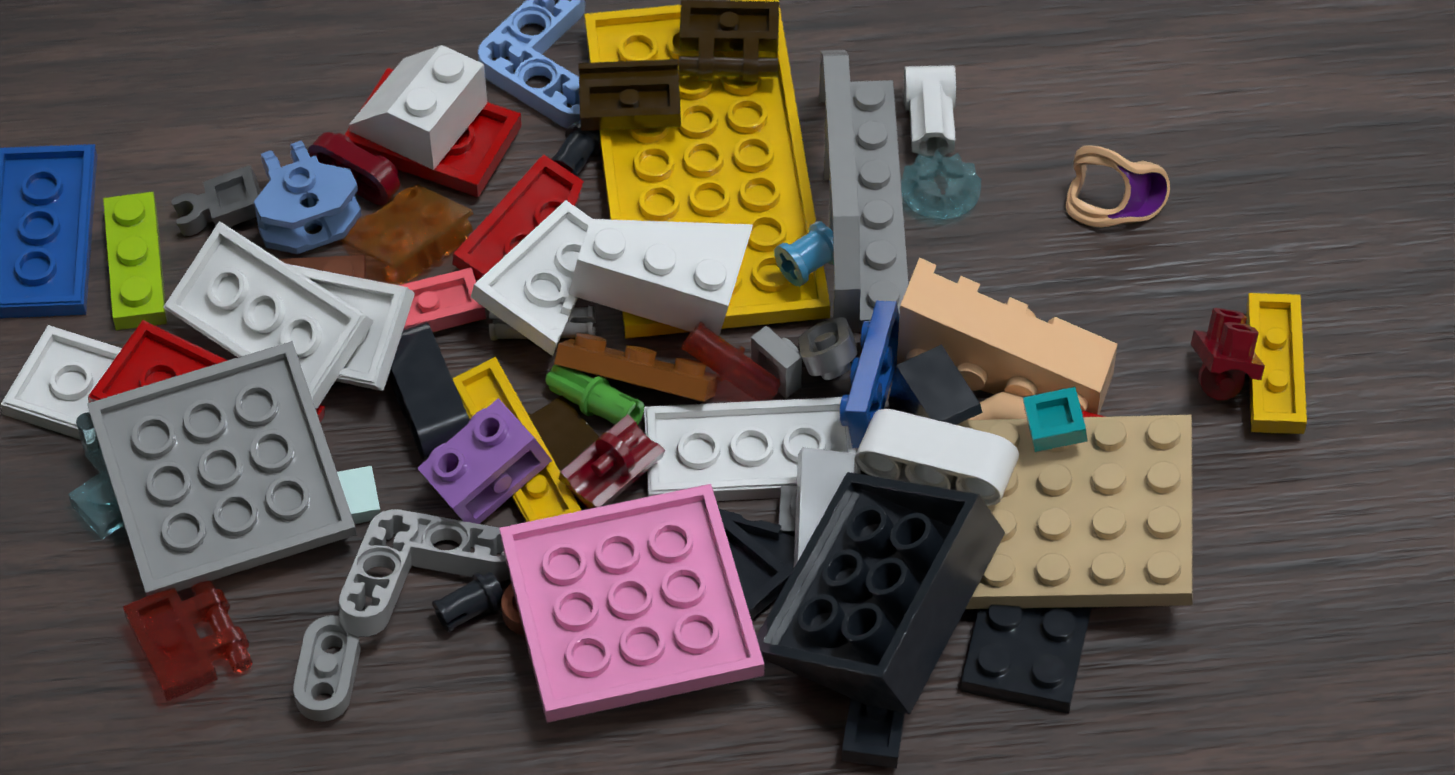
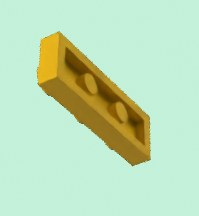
[1246,293,1307,434]

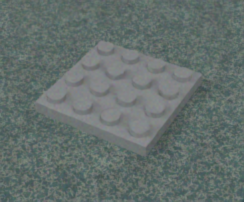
[87,341,357,600]

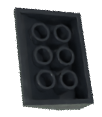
[756,472,1005,714]

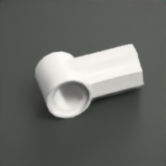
[904,66,956,160]

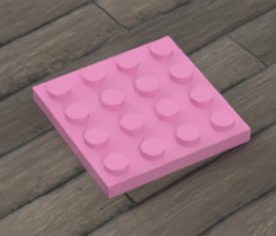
[499,484,764,723]

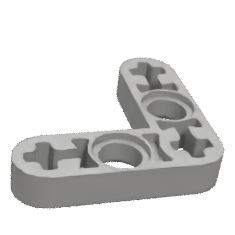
[339,509,510,637]

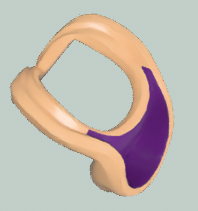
[1066,145,1170,227]

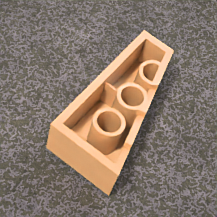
[897,258,1118,415]

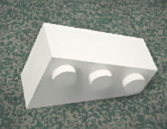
[569,219,753,340]

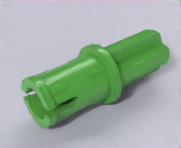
[545,364,644,425]

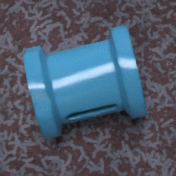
[774,221,834,286]

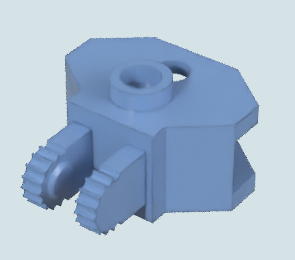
[254,140,361,254]

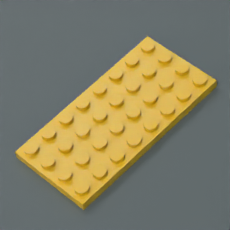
[585,0,830,339]

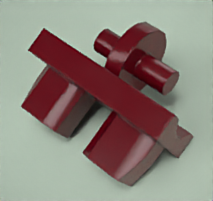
[1190,308,1265,400]
[558,414,665,509]

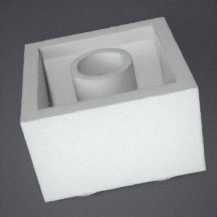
[349,45,488,170]

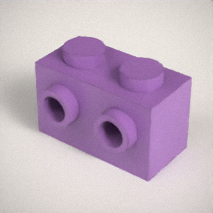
[417,398,552,524]

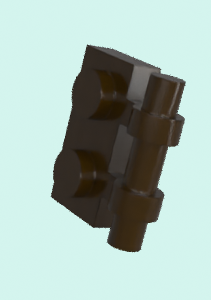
[679,0,779,82]

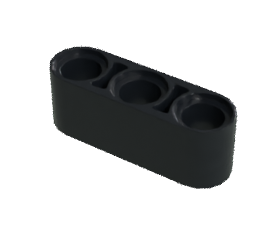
[388,321,470,461]

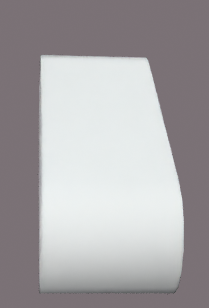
[855,409,1019,506]

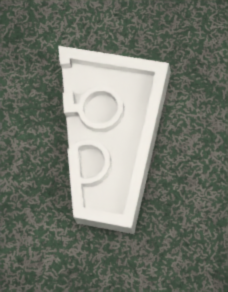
[471,200,592,356]

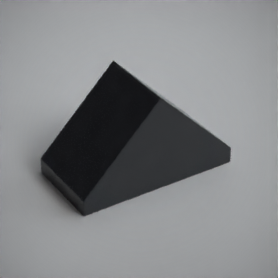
[888,344,983,425]

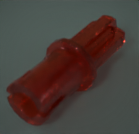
[681,321,781,401]

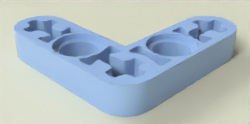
[478,0,585,128]

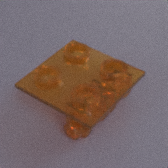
[340,184,474,285]

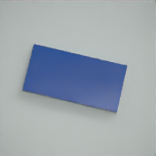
[0,144,98,318]

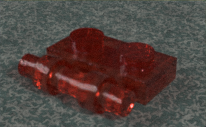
[123,580,253,702]

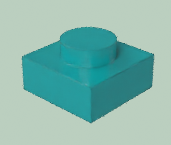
[1023,387,1088,452]

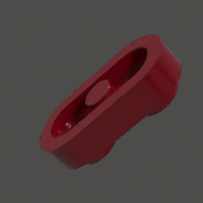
[308,132,400,205]

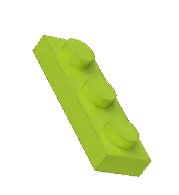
[103,192,167,330]

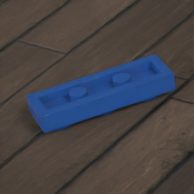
[840,300,899,449]

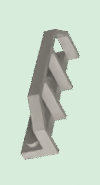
[819,50,909,332]

